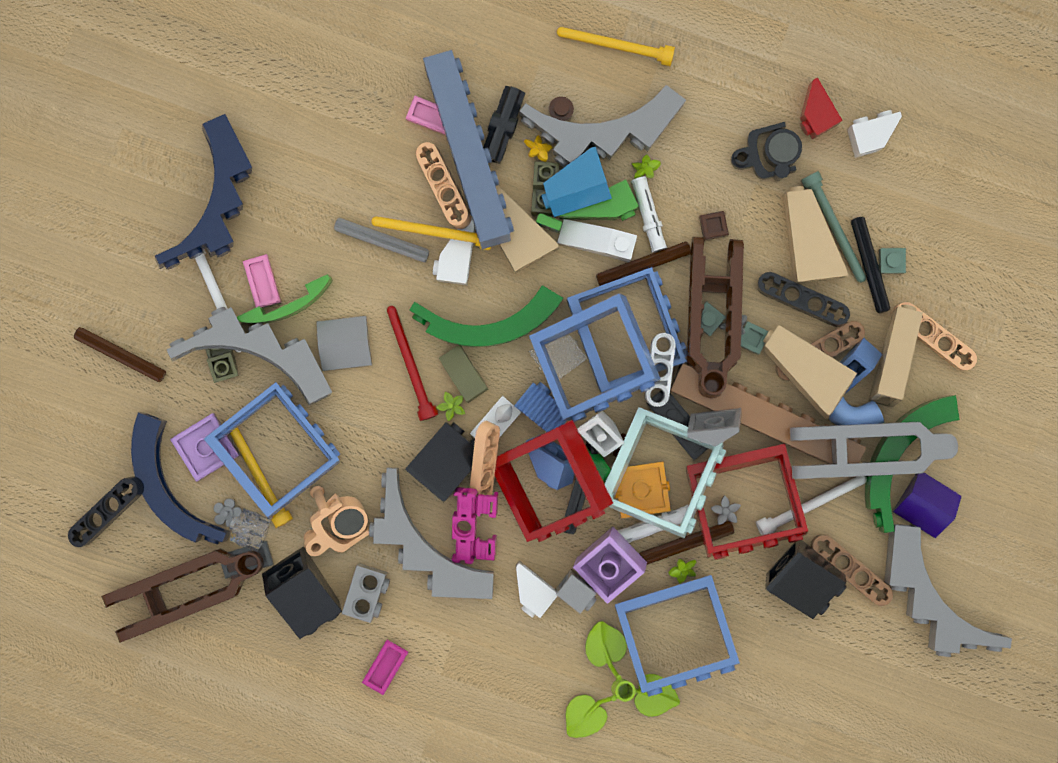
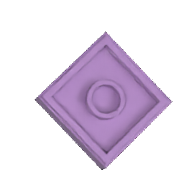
[170,413,240,482]

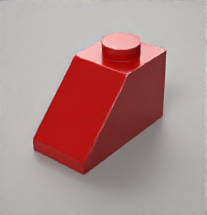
[800,77,843,140]

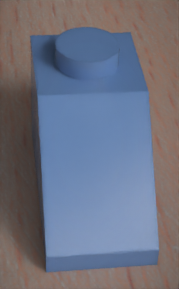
[840,338,883,394]
[526,434,575,490]

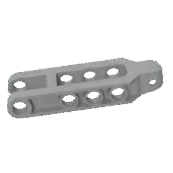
[790,422,958,479]

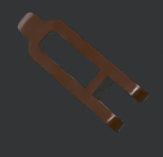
[687,237,744,398]
[101,549,264,643]

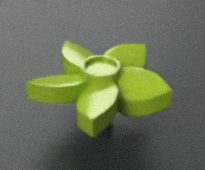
[631,154,661,179]
[436,392,466,422]
[668,559,697,584]

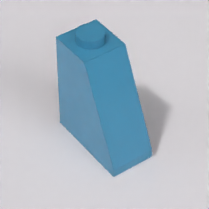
[542,147,612,217]

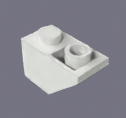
[847,110,902,158]

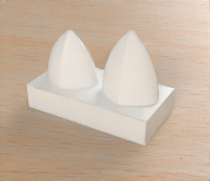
[470,396,521,438]

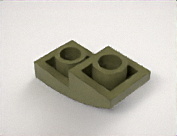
[531,161,559,217]
[439,345,489,403]
[205,349,239,383]

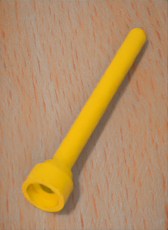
[557,27,675,67]
[371,216,491,251]
[225,419,293,528]

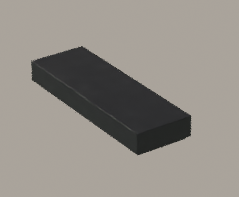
[646,390,709,460]

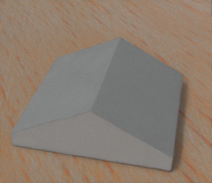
[317,316,372,371]
[687,408,742,447]

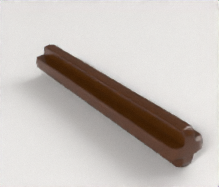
[596,241,691,286]
[73,327,166,382]
[639,521,735,565]

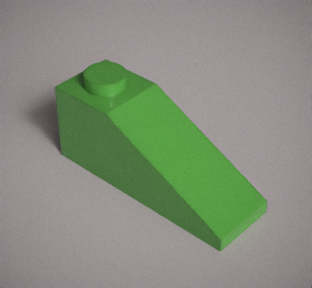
[558,180,639,221]

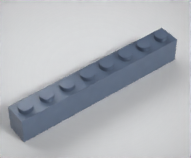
[423,50,514,249]

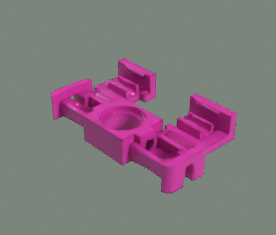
[451,487,498,564]

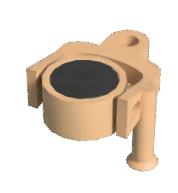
[304,486,369,556]

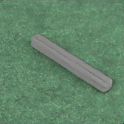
[334,218,429,262]

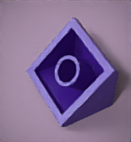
[892,472,962,538]

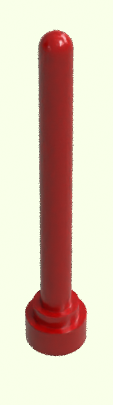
[387,306,439,421]

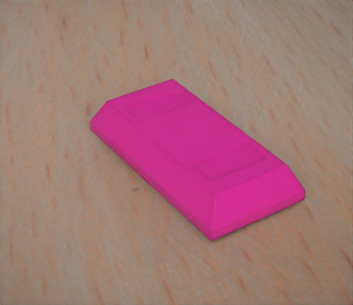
[362,639,408,695]

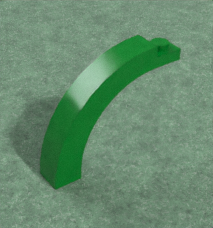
[409,285,563,347]
[865,395,960,533]

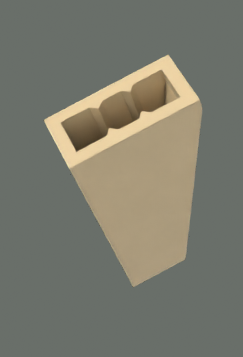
[495,186,559,274]
[783,186,848,283]
[869,305,923,407]
[763,325,857,420]

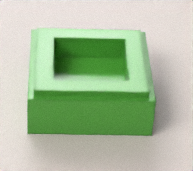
[536,213,562,233]

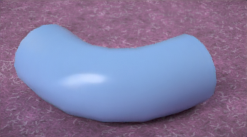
[829,396,884,425]

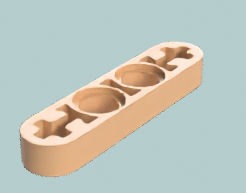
[416,142,472,229]
[893,302,977,371]
[470,420,500,496]

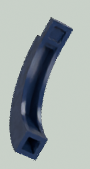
[131,412,231,544]

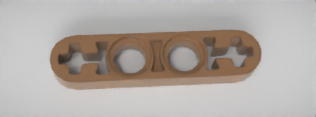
[776,321,865,381]
[810,534,893,606]

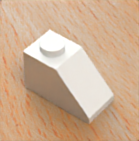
[577,411,624,457]
[516,561,557,618]

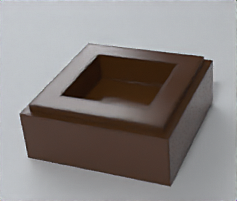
[699,211,729,240]

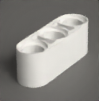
[645,333,675,407]

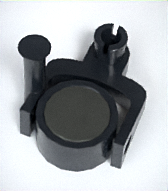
[731,122,802,181]

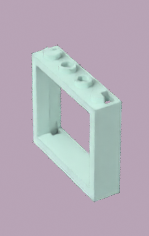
[605,407,726,539]

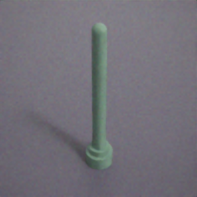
[801,171,866,283]

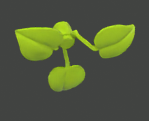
[565,621,680,738]

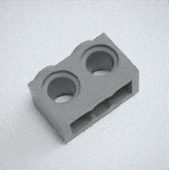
[342,563,390,623]
[555,570,597,614]

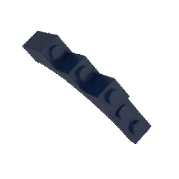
[155,114,252,270]

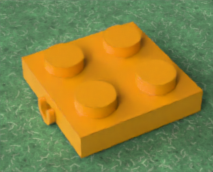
[615,461,671,518]

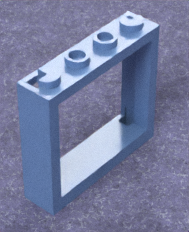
[566,267,687,393]
[529,294,661,422]
[204,382,340,519]
[615,575,740,697]

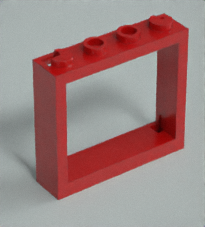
[495,420,613,542]
[686,444,808,560]

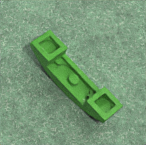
[237,274,333,324]

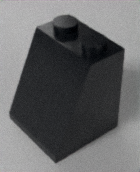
[405,422,475,502]
[765,540,847,619]
[262,546,342,639]

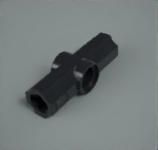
[483,85,525,164]

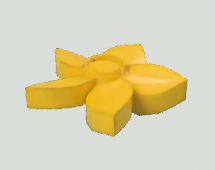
[524,135,552,162]

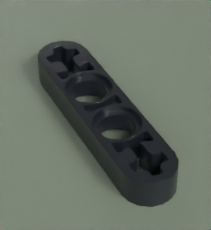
[757,272,850,327]
[68,476,144,547]

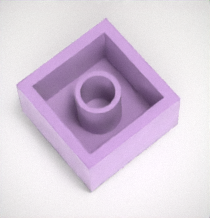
[573,527,647,604]

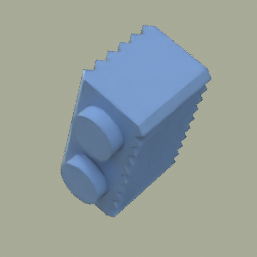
[514,382,571,432]

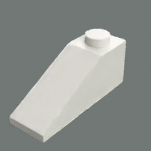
[433,218,475,286]
[557,219,637,262]

